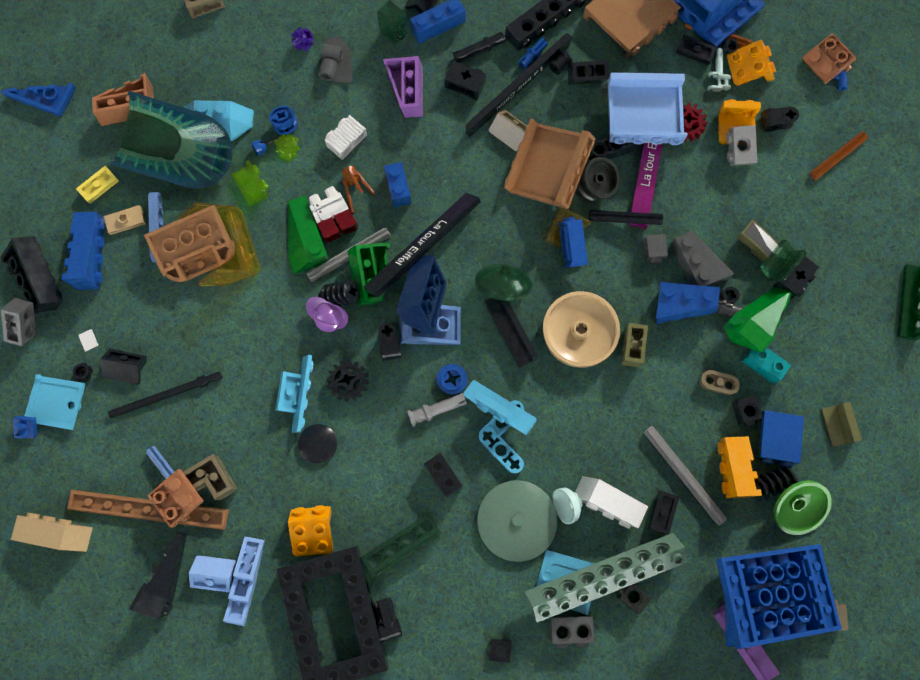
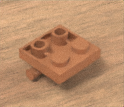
[802,33,856,84]
[147,469,204,528]

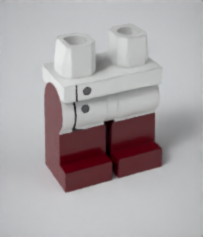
[309,186,358,244]

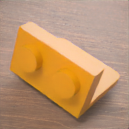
[727,40,776,86]
[718,99,761,145]
[288,505,333,557]

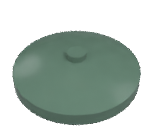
[477,480,557,562]

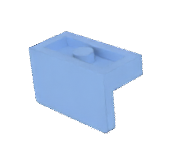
[189,556,236,592]

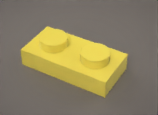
[76,166,119,204]

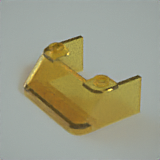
[178,202,260,286]

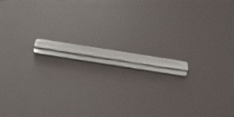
[644,426,727,525]

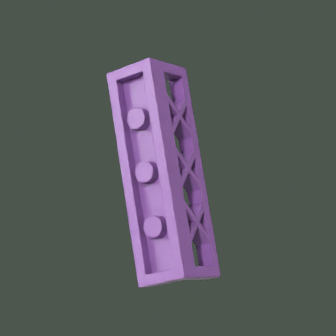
[713,603,780,680]

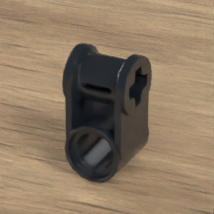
[760,107,799,132]
[379,322,402,361]

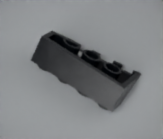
[0,236,63,313]

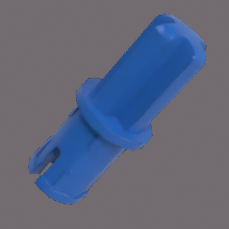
[518,38,548,70]

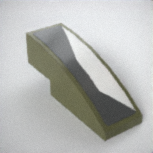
[737,220,791,275]

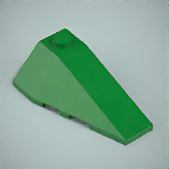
[724,287,792,353]

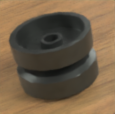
[575,157,620,202]

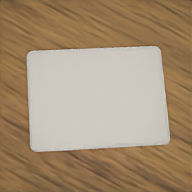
[79,329,98,351]

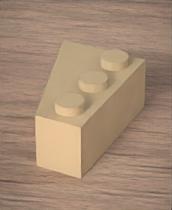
[11,513,93,552]

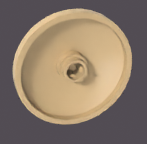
[542,291,620,368]

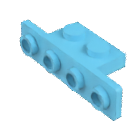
[275,355,314,433]
[463,380,537,435]

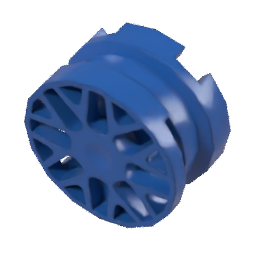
[269,106,298,135]

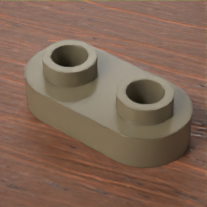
[699,370,740,395]

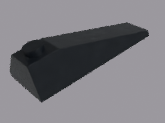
[129,532,187,619]

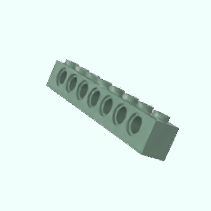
[525,533,687,623]

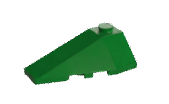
[288,195,329,274]

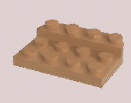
[144,205,235,282]

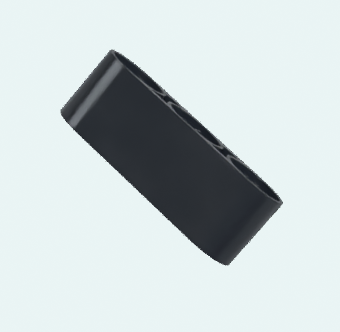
[589,137,639,160]

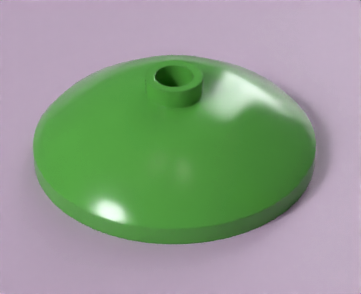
[774,480,832,535]

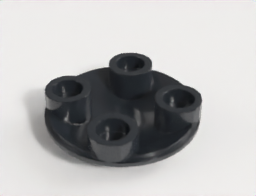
[298,424,337,463]

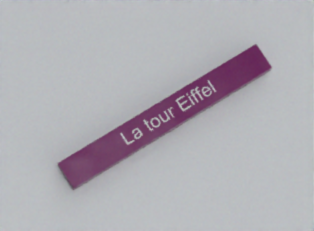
[628,143,663,229]

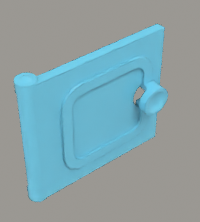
[24,374,86,430]
[536,550,595,615]

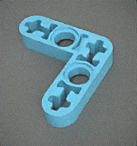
[478,400,524,474]

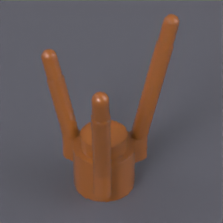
[341,166,375,214]

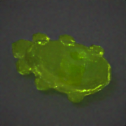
[274,134,300,162]

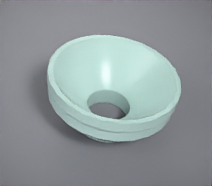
[553,487,583,524]

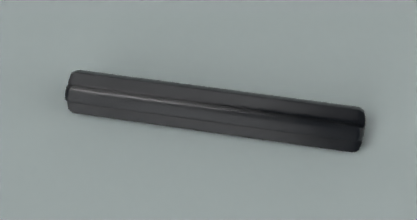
[589,210,664,225]

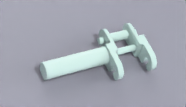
[707,48,731,92]

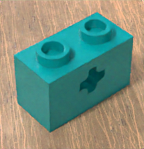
[741,348,791,384]

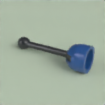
[251,129,294,156]

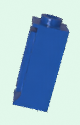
[558,217,588,268]

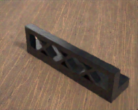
[484,289,538,368]

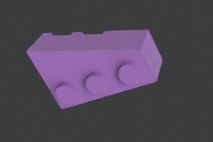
[383,56,423,118]

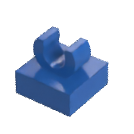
[13,416,37,439]

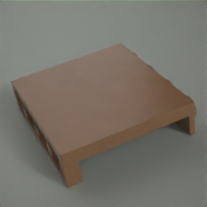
[583,0,680,59]
[504,119,595,209]

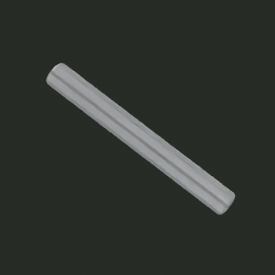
[307,228,390,282]

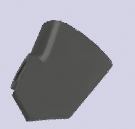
[318,36,353,83]

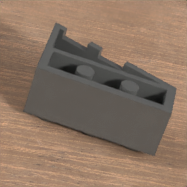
[670,231,734,287]

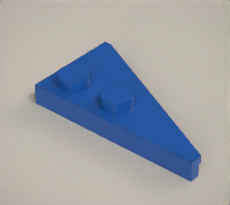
[1,83,76,117]

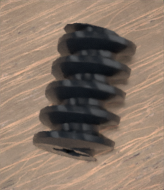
[318,279,359,306]
[754,466,798,502]

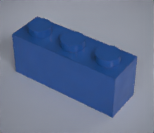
[410,0,466,44]

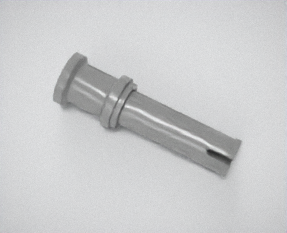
[407,393,467,427]

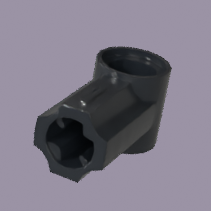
[373,597,402,643]

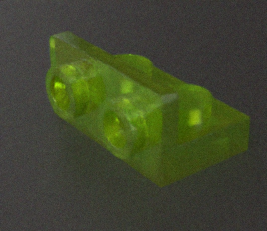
[231,160,269,206]

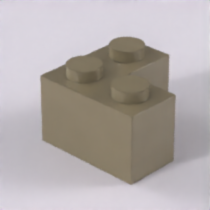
[183,454,238,500]

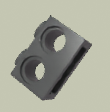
[1,298,36,346]
[550,615,594,648]

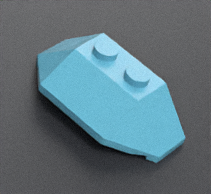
[183,100,254,141]

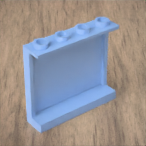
[608,73,687,145]

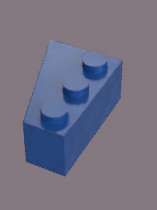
[656,282,720,324]

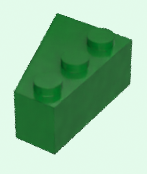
[347,243,390,306]

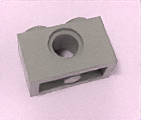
[726,125,757,166]

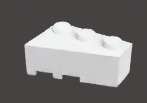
[575,476,648,529]

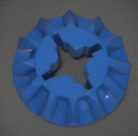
[437,364,468,395]

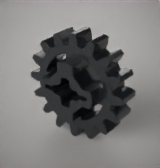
[326,360,369,402]

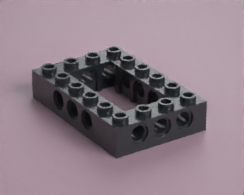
[277,546,389,680]

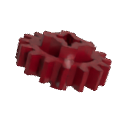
[683,102,708,142]

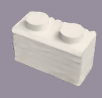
[325,115,367,160]

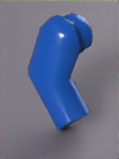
[834,70,847,91]

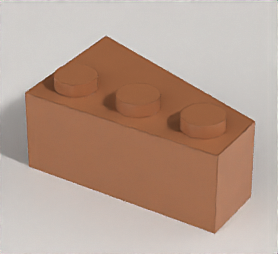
[92,73,155,126]

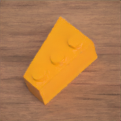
[717,436,762,498]

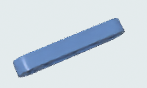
[148,192,163,262]

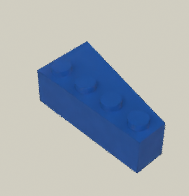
[62,212,106,290]

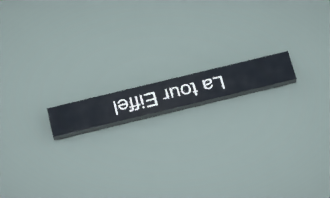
[466,33,572,137]
[364,193,481,298]

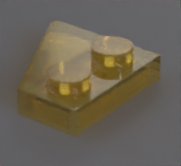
[544,207,592,249]

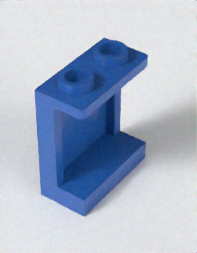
[755,410,804,468]

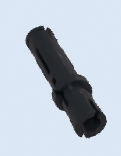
[453,31,506,63]

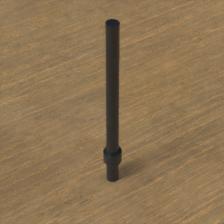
[108,371,223,418]

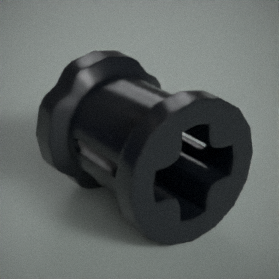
[549,50,572,75]

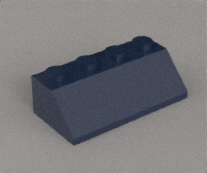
[396,255,447,335]

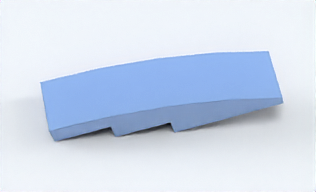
[223,537,265,626]

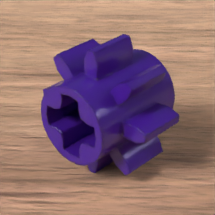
[291,27,314,51]

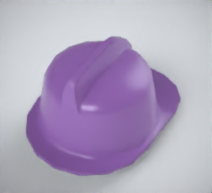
[306,297,348,332]

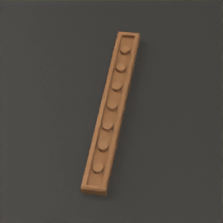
[67,490,229,530]

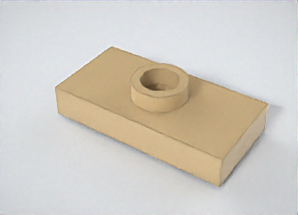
[104,205,146,235]

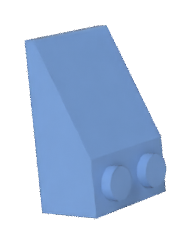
[399,305,461,345]

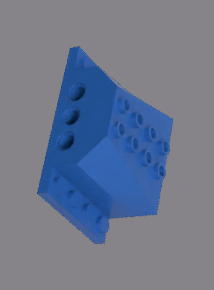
[673,0,765,47]
[716,544,842,649]

